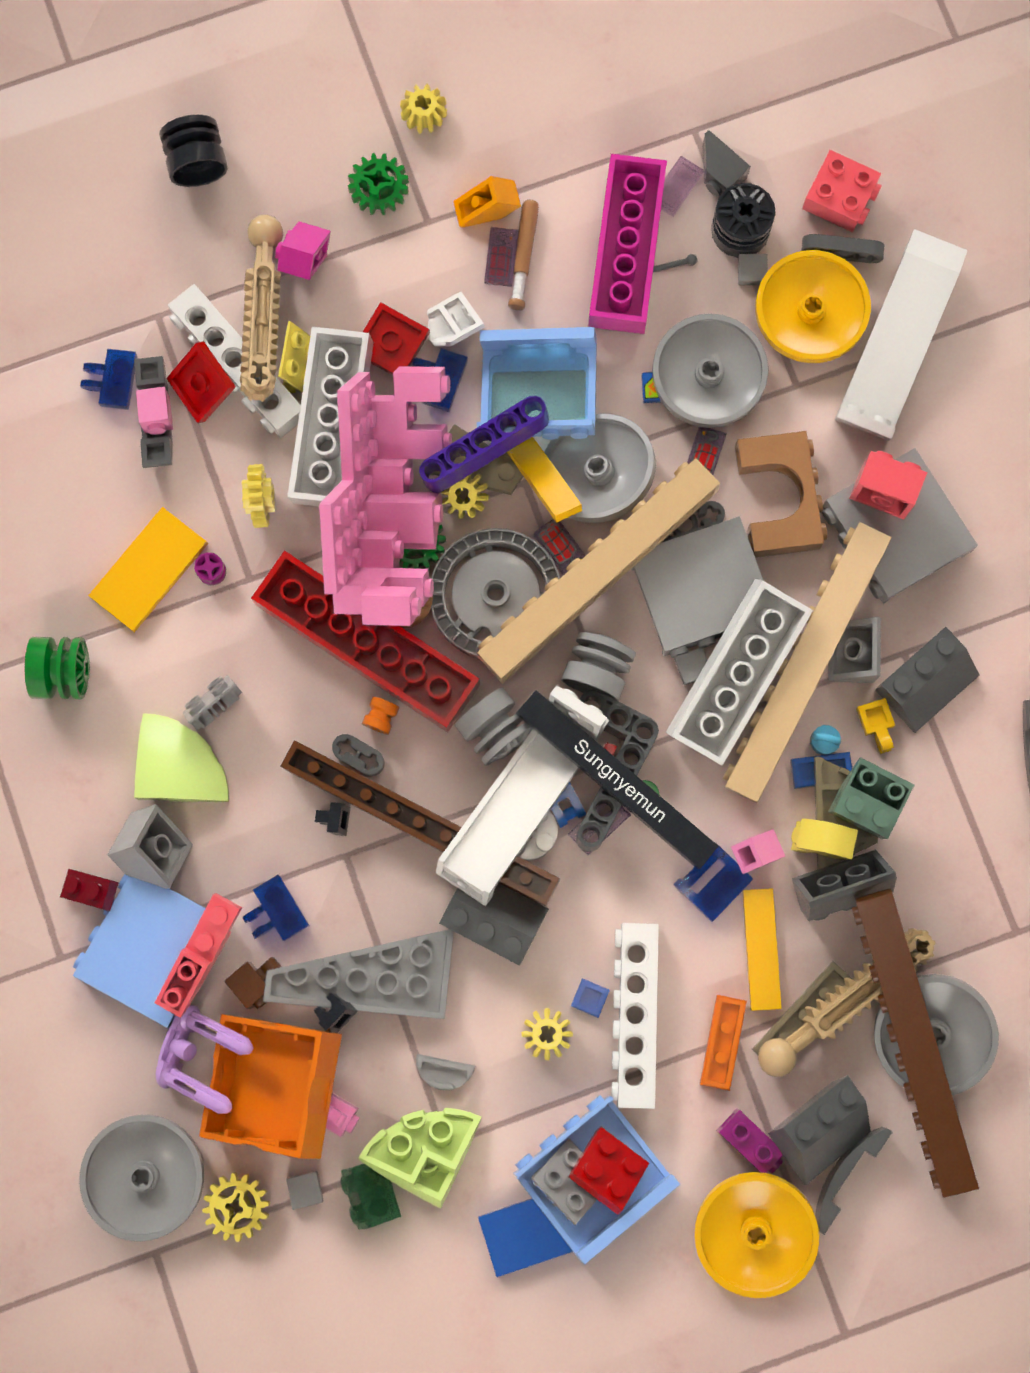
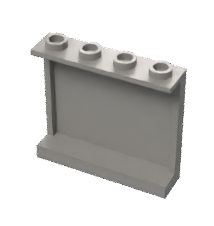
[822,448,978,604]
[632,516,764,658]

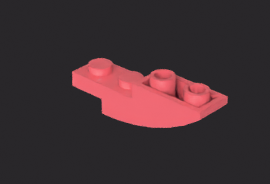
[154,893,242,1018]

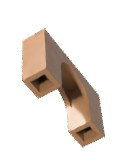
[735,431,827,558]

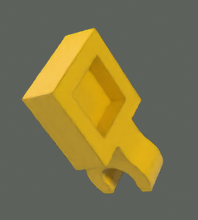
[856,698,895,754]

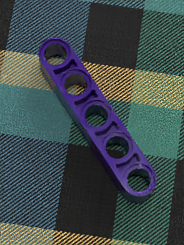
[419,396,549,493]

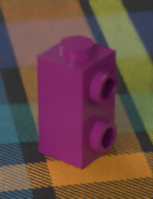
[716,1108,784,1174]

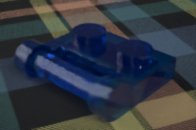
[673,843,753,922]

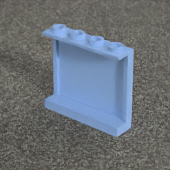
[73,874,206,1028]
[513,1095,680,1264]

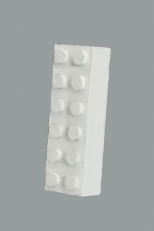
[288,327,374,507]
[666,579,813,765]

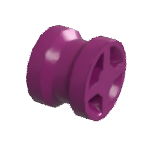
[194,552,226,585]

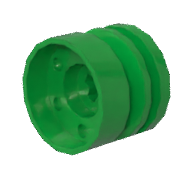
[24,637,90,699]

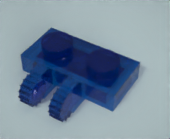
[412,348,468,412]
[80,349,138,410]
[242,874,310,941]

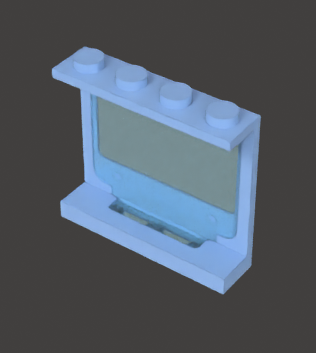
[477,327,597,440]

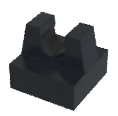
[315,802,350,836]
[314,993,357,1033]

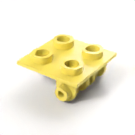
[278,321,310,393]

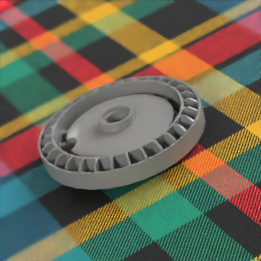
[431,528,560,658]

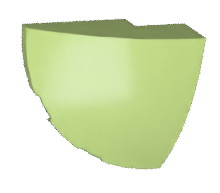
[134,713,229,802]
[359,1108,482,1208]

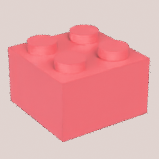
[849,451,927,520]

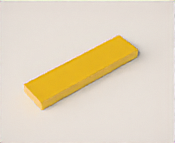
[507,437,582,523]
[742,888,782,1011]

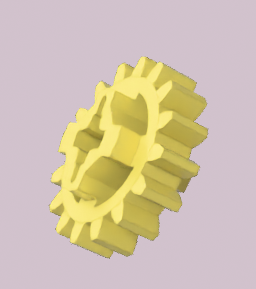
[241,464,275,528]
[202,1172,270,1242]

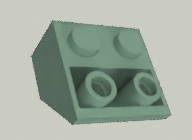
[828,757,915,839]

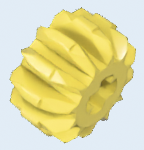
[400,83,447,134]
[440,474,489,519]
[521,1008,573,1060]

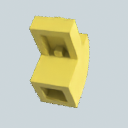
[791,818,858,860]

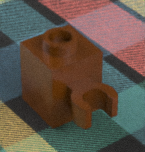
[224,957,282,1010]

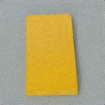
[88,507,208,633]

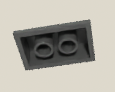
[875,627,980,733]
[792,849,897,921]
[439,882,549,966]
[768,1076,871,1185]

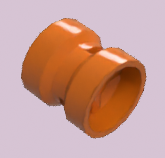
[362,696,400,735]

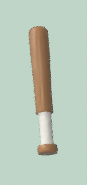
[508,199,539,310]

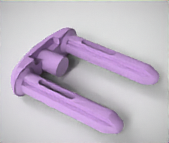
[156,1005,253,1114]

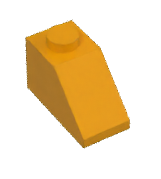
[453,176,521,228]

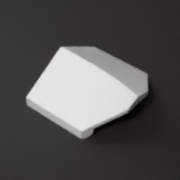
[427,291,485,347]

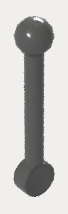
[653,254,697,272]

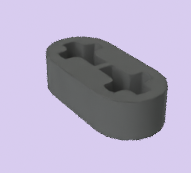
[332,734,385,776]

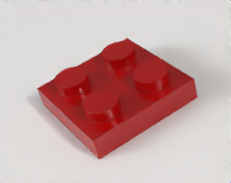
[363,302,430,375]
[166,341,236,423]
[568,1126,649,1215]

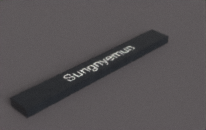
[516,690,719,870]

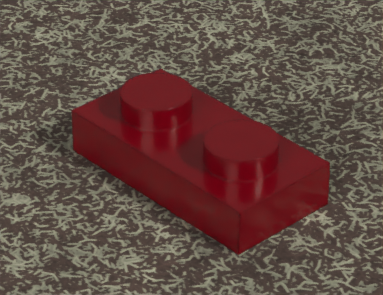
[60,869,119,911]

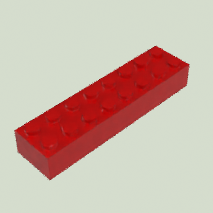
[251,550,480,733]

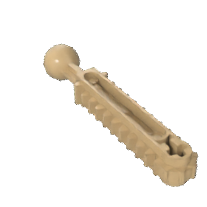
[240,215,283,402]
[758,928,936,1077]

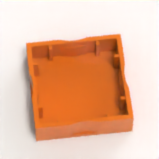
[199,1014,342,1159]

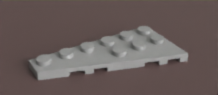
[263,929,454,1019]

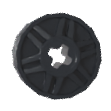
[159,114,228,187]
[711,183,776,258]

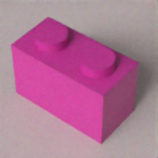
[275,221,331,280]

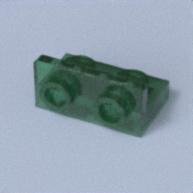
[340,1163,402,1230]

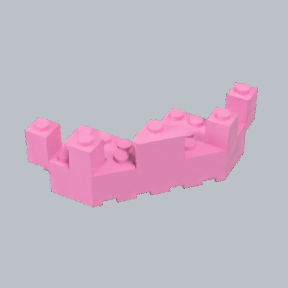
[319,367,452,626]

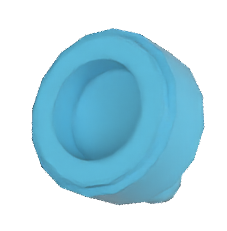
[810,725,841,755]

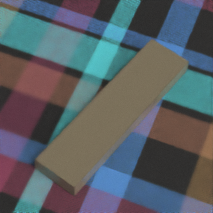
[752,961,852,1055]

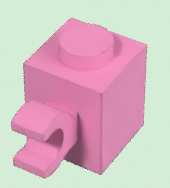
[326,1093,360,1137]

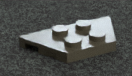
[814,757,878,870]

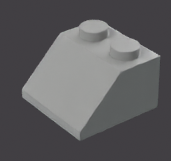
[107,804,193,889]

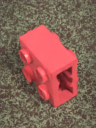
[802,150,882,232]

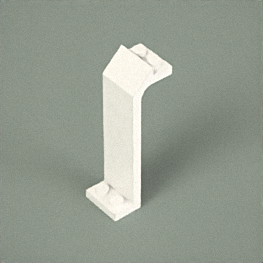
[835,229,968,441]
[436,685,609,906]

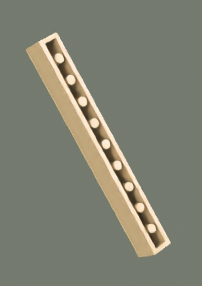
[477,458,720,684]
[723,522,892,803]

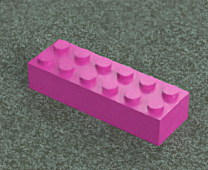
[588,154,667,334]

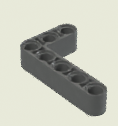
[576,690,659,852]

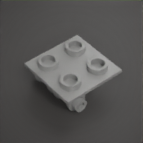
[183,675,242,730]
[531,1139,597,1225]

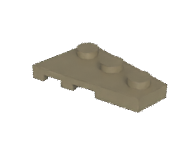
[430,424,524,495]

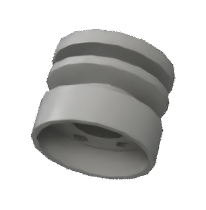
[561,632,636,701]
[455,688,533,766]

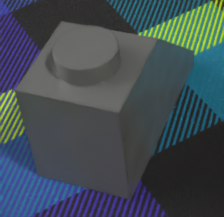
[702,130,751,197]

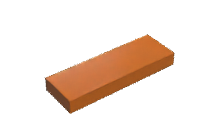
[699,995,747,1091]

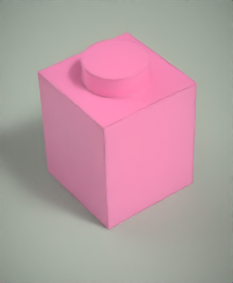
[136,387,173,435]
[731,829,786,874]

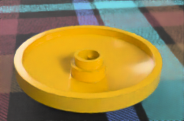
[755,250,871,363]
[695,1172,819,1298]

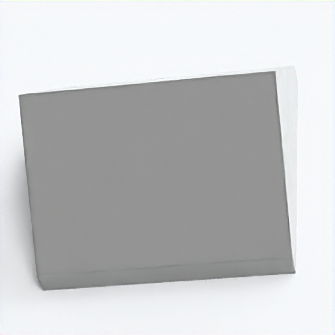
[828,617,881,683]

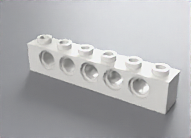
[168,284,301,439]
[611,923,659,1109]

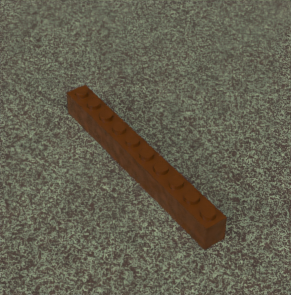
[280,740,560,907]
[852,888,979,1198]

